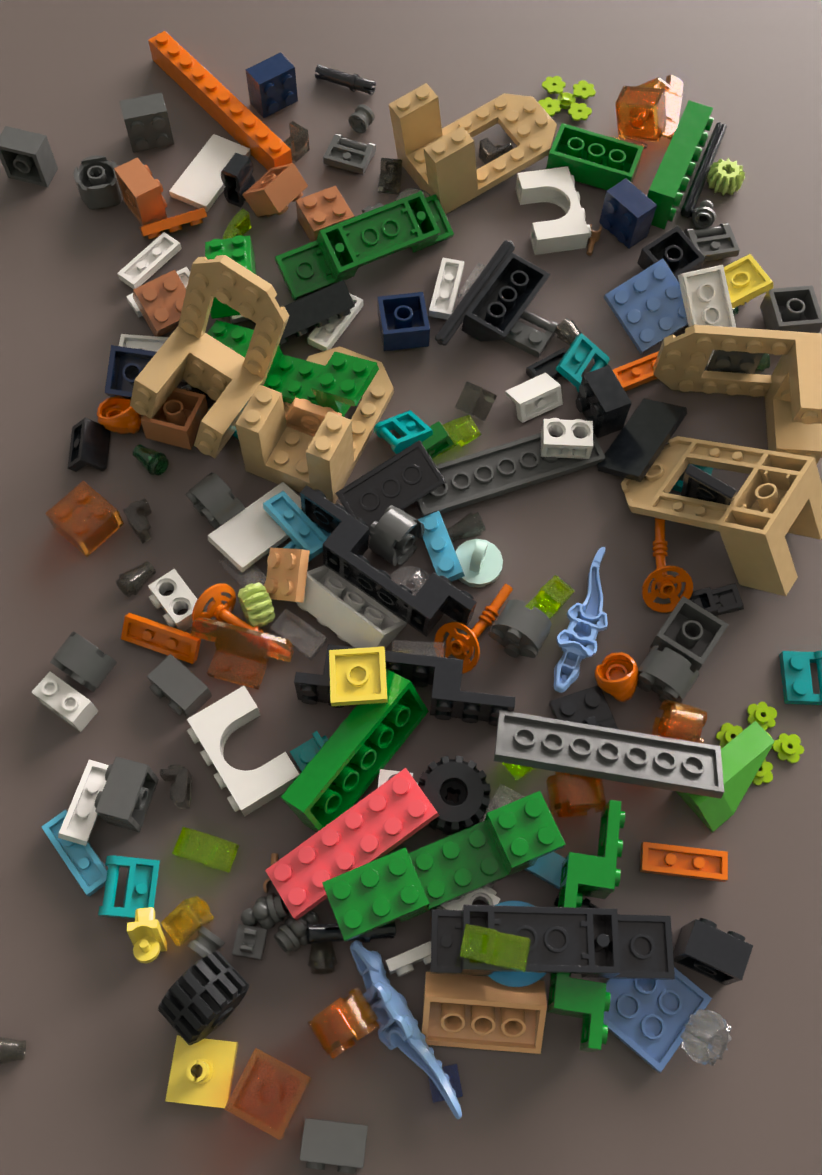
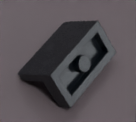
[67,418,110,472]

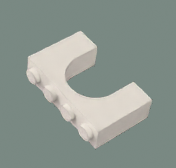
[515,166,591,255]
[187,686,300,817]

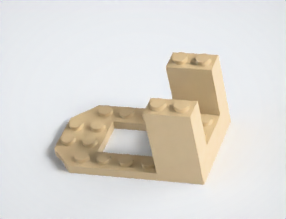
[389,83,557,215]
[130,255,289,458]
[653,325,822,464]
[235,346,394,504]
[621,436,822,596]

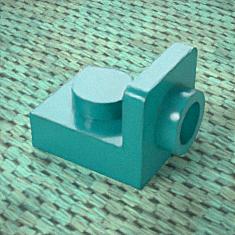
[290,731,328,772]

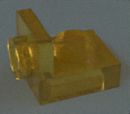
[161,896,214,946]

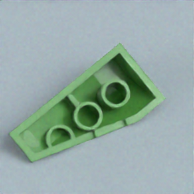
[676,721,775,832]

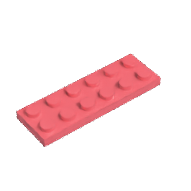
[265,768,440,920]

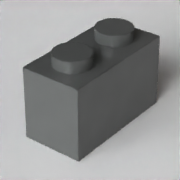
[147,654,212,718]
[300,1118,368,1174]

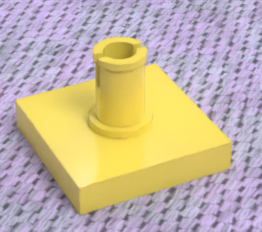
[724,254,773,309]
[329,647,388,706]
[165,1035,238,1109]

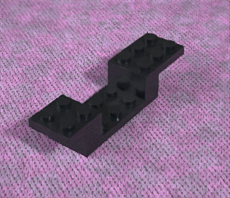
[300,485,477,637]
[294,644,515,726]
[431,905,675,980]

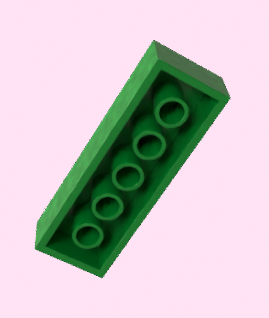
[647,100,714,229]
[281,669,429,833]

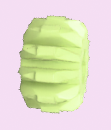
[707,158,745,196]
[238,582,275,627]

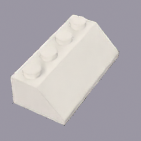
[296,565,407,649]

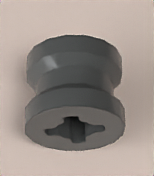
[348,104,375,133]
[187,926,225,957]

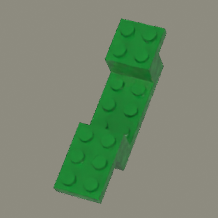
[275,191,454,301]
[207,320,379,417]
[322,791,566,942]
[547,800,625,1052]

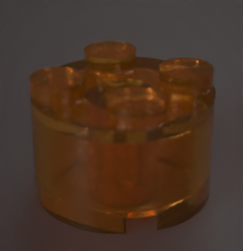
[651,700,707,743]
[546,771,607,817]
[308,987,380,1059]

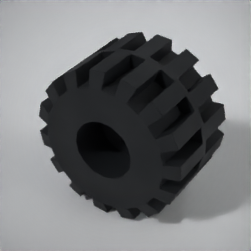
[418,756,491,835]
[158,951,249,1045]

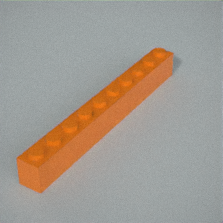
[148,31,292,171]

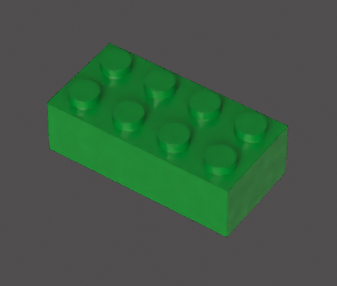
[546,123,644,190]
[205,235,256,319]

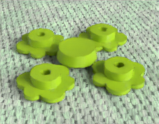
[538,76,596,121]
[716,701,804,786]

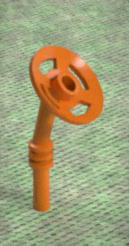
[642,518,693,613]
[192,583,294,660]
[434,584,513,674]

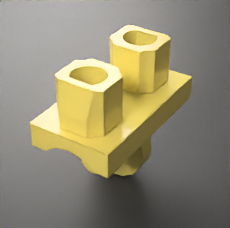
[127,907,167,964]

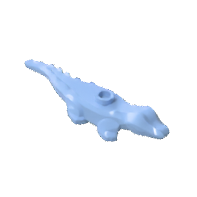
[553,547,608,693]
[350,940,462,1120]

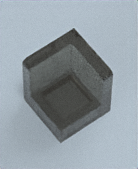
[284,121,310,162]
[478,138,513,165]
[455,382,497,421]

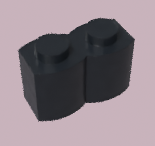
[221,153,255,208]

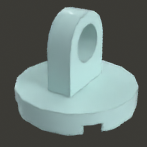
[455,539,503,588]

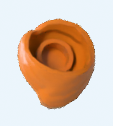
[97,396,142,434]
[595,652,639,702]

